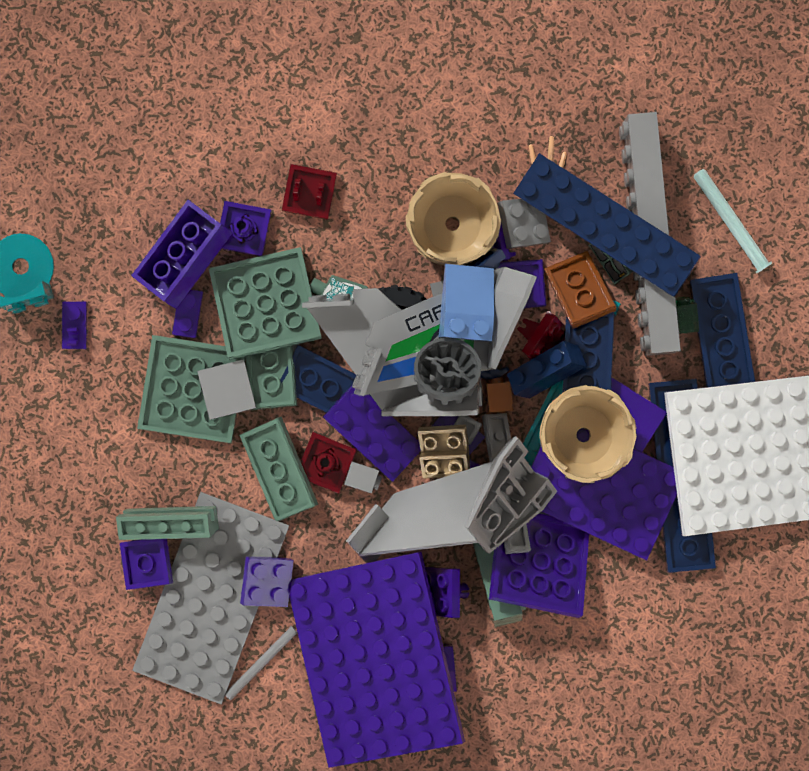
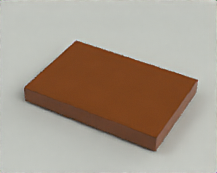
[544,251,616,329]

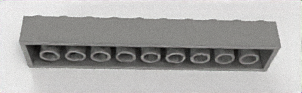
[619,112,681,356]

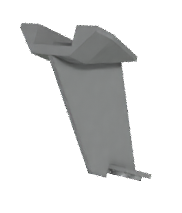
[302,288,483,416]
[346,437,557,563]

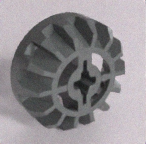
[414,338,481,405]

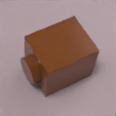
[486,378,513,413]

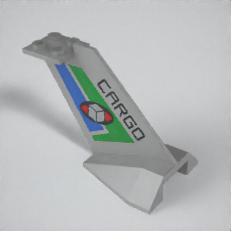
[352,267,537,396]

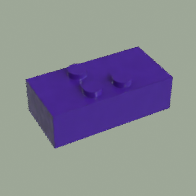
[131,200,233,309]

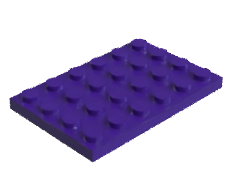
[531,428,677,560]

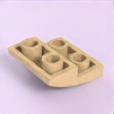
[418,425,470,478]

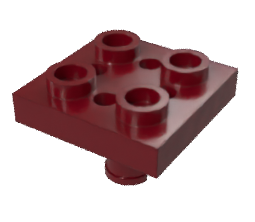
[301,432,357,494]

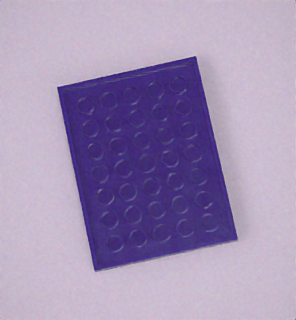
[289,551,465,768]

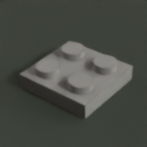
[498,199,551,249]

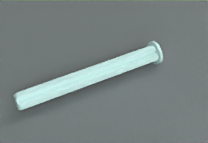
[694,169,772,274]

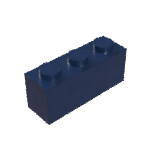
[507,341,586,399]

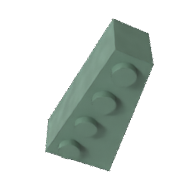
[473,543,526,628]

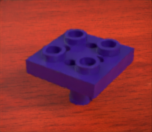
[220,201,272,256]
[425,567,469,618]

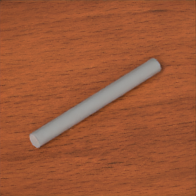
[225,626,298,700]

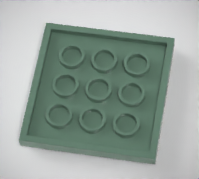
[209,247,322,360]
[137,335,246,443]

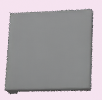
[197,359,256,420]

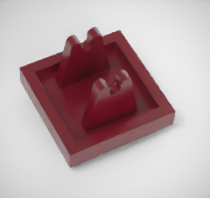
[282,164,337,220]
[517,311,565,360]

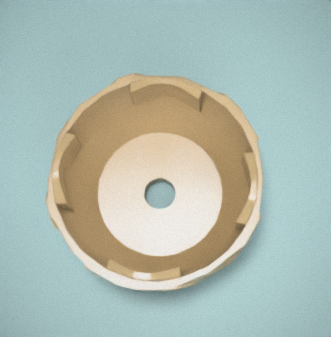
[406,172,501,266]
[540,385,637,483]

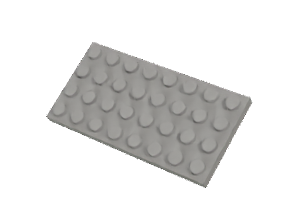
[132,492,290,704]

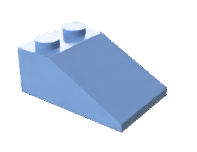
[439,264,494,342]

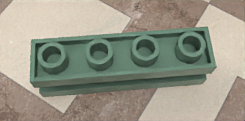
[116,506,219,540]

